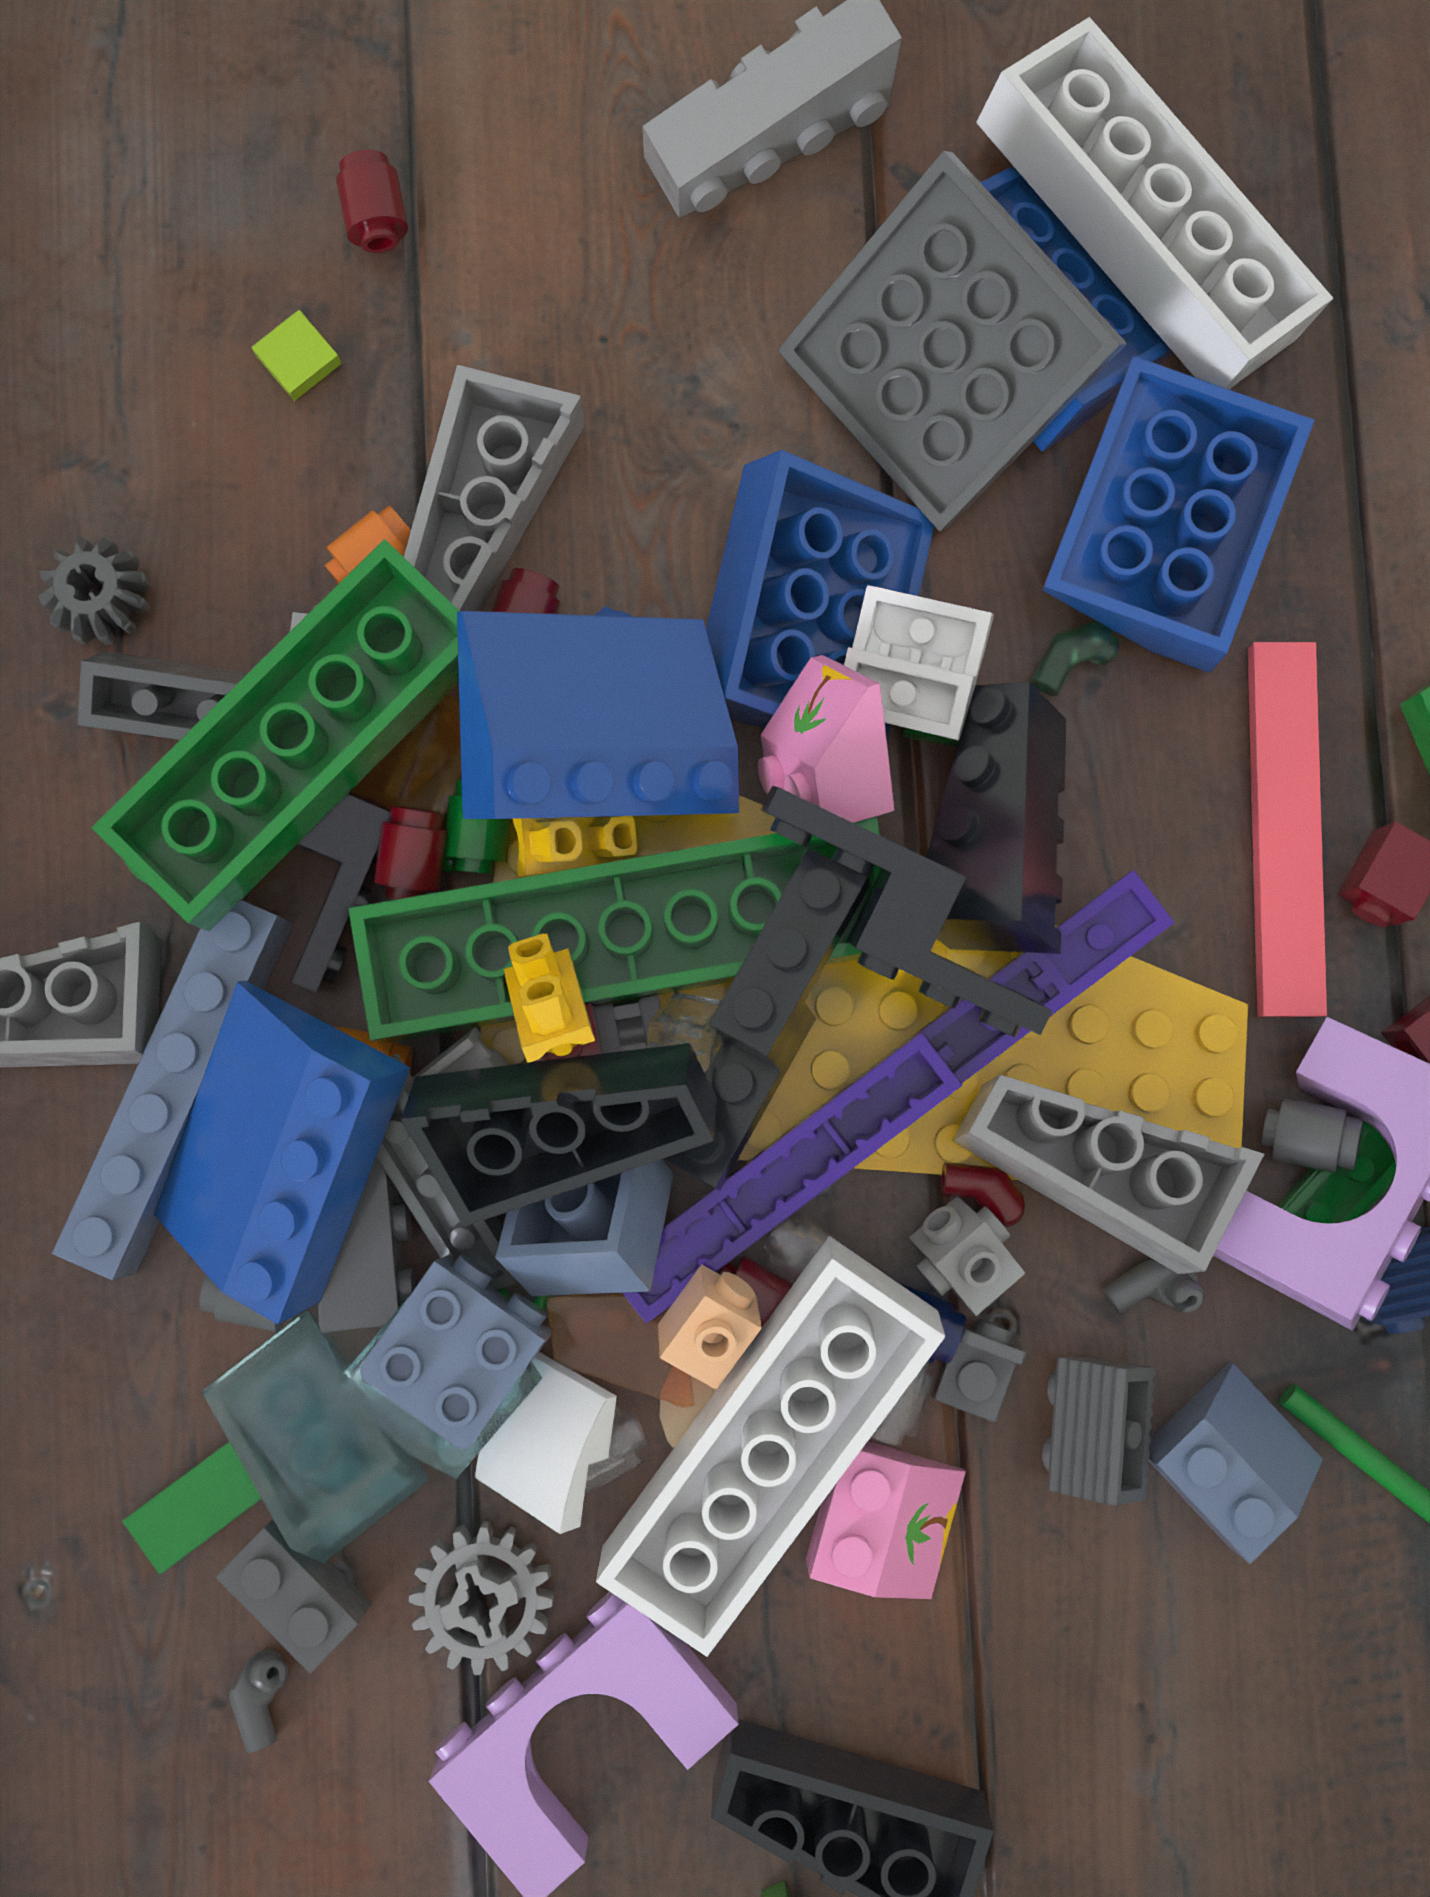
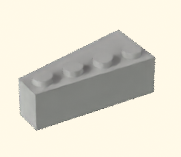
[642,0,902,219]
[404,365,586,612]

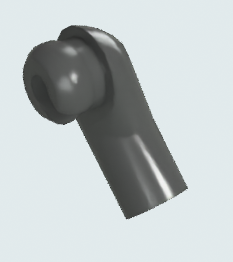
[1101,1258,1204,1315]
[229,1650,289,1753]

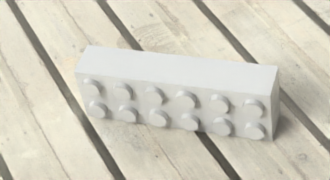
[976,17,1333,389]
[596,1236,945,1657]

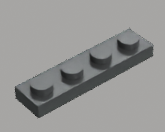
[377,1054,518,1290]

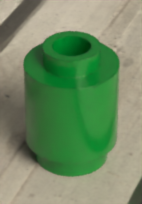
[444,780,510,874]

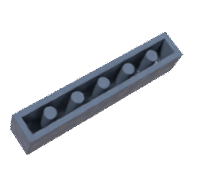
[52,900,294,1280]

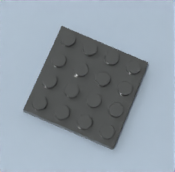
[778,151,1127,532]

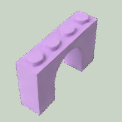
[1213,1017,1430,1331]
[428,1592,739,1897]

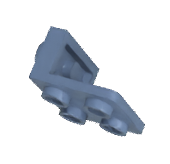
[360,1254,554,1449]

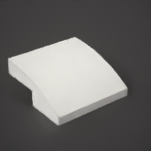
[844,585,994,740]
[475,1352,617,1534]

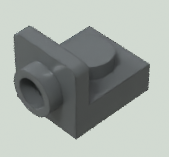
[931,1318,1027,1423]

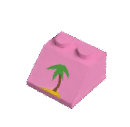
[758,655,895,823]
[805,1441,966,1599]

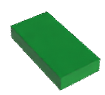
[122,1438,272,1575]

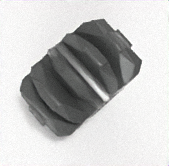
[37,536,151,646]

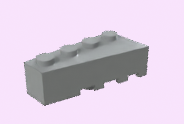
[0,922,161,1068]
[952,1075,1264,1274]

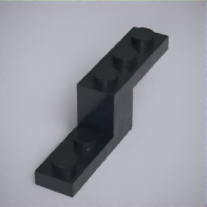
[761,786,1052,1037]
[291,794,390,992]
[663,848,871,1191]

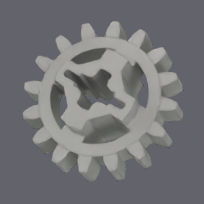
[409,1521,555,1675]

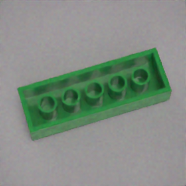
[91,539,460,931]

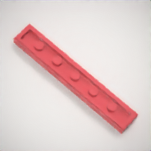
[1247,642,1327,1017]

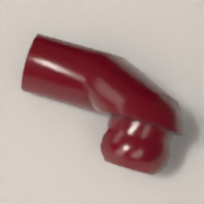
[940,1163,1025,1227]

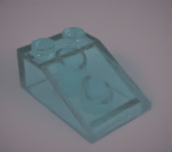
[201,1310,430,1564]

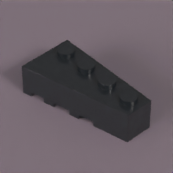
[926,682,1066,954]
[401,1043,717,1227]
[711,1719,994,1897]

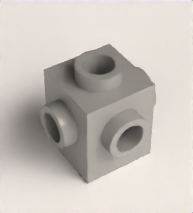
[909,1196,1025,1316]

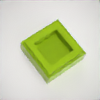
[251,310,342,402]

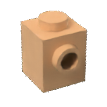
[658,1264,762,1389]

